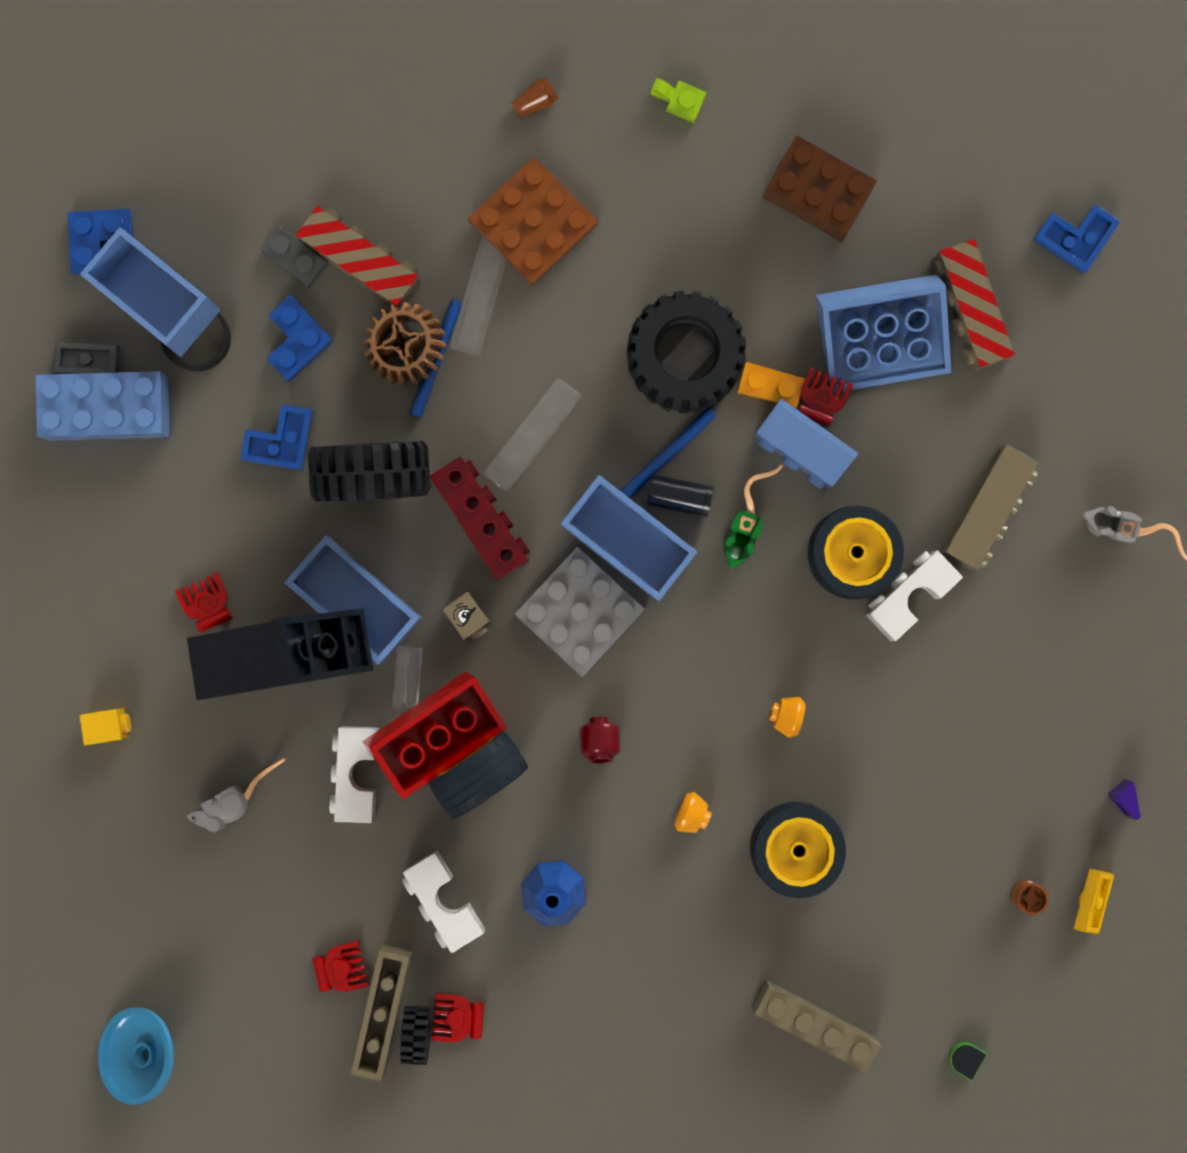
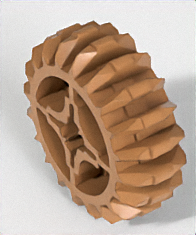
[363,302,446,386]

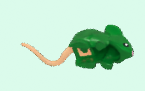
[723,465,783,570]

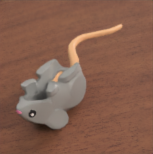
[1083,506,1187,560]
[187,758,286,833]

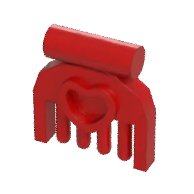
[798,367,853,427]
[175,572,233,633]
[312,940,370,992]
[432,993,484,1043]

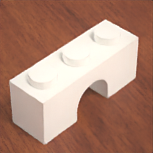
[865,550,963,642]
[329,726,379,823]
[402,850,485,953]

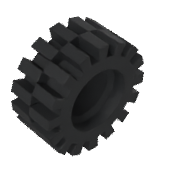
[400,1006,431,1065]

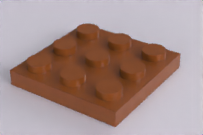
[468,157,598,286]

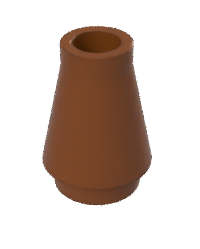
[511,77,559,118]

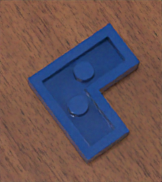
[1033,204,1121,274]
[68,209,133,275]
[266,294,334,382]
[240,404,314,471]

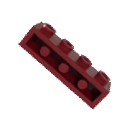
[430,456,530,581]

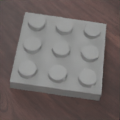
[515,547,645,677]

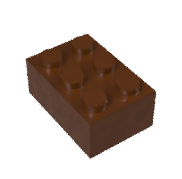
[763,135,877,242]

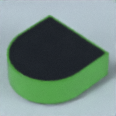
[949,1042,988,1081]

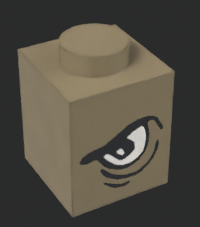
[442,592,491,641]

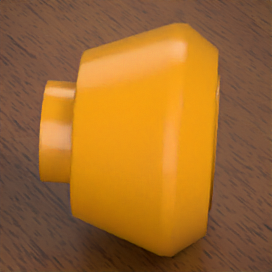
[769,697,806,738]
[674,792,712,833]

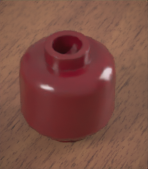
[579,716,621,764]

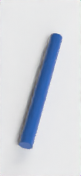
[409,299,463,418]
[621,408,716,498]

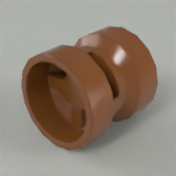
[1010,880,1048,915]

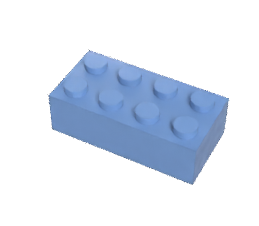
[80,227,221,357]
[36,371,170,441]
[561,475,697,602]
[284,535,423,665]

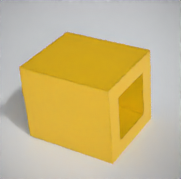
[79,708,132,746]

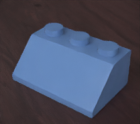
[754,399,859,490]

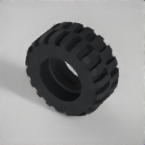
[627,291,746,414]
[308,441,431,502]

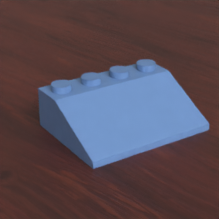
[815,274,952,393]

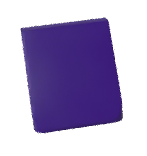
[1108,779,1141,820]

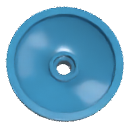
[98,1007,174,1105]

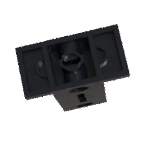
[187,608,374,700]

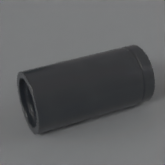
[647,475,713,516]

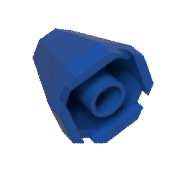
[521,860,585,926]

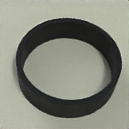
[160,313,231,371]

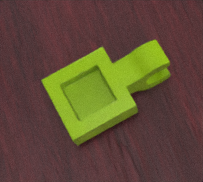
[650,78,707,123]

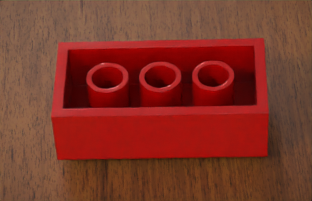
[362,671,507,799]

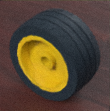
[808,506,904,599]
[428,730,528,819]
[750,802,846,898]

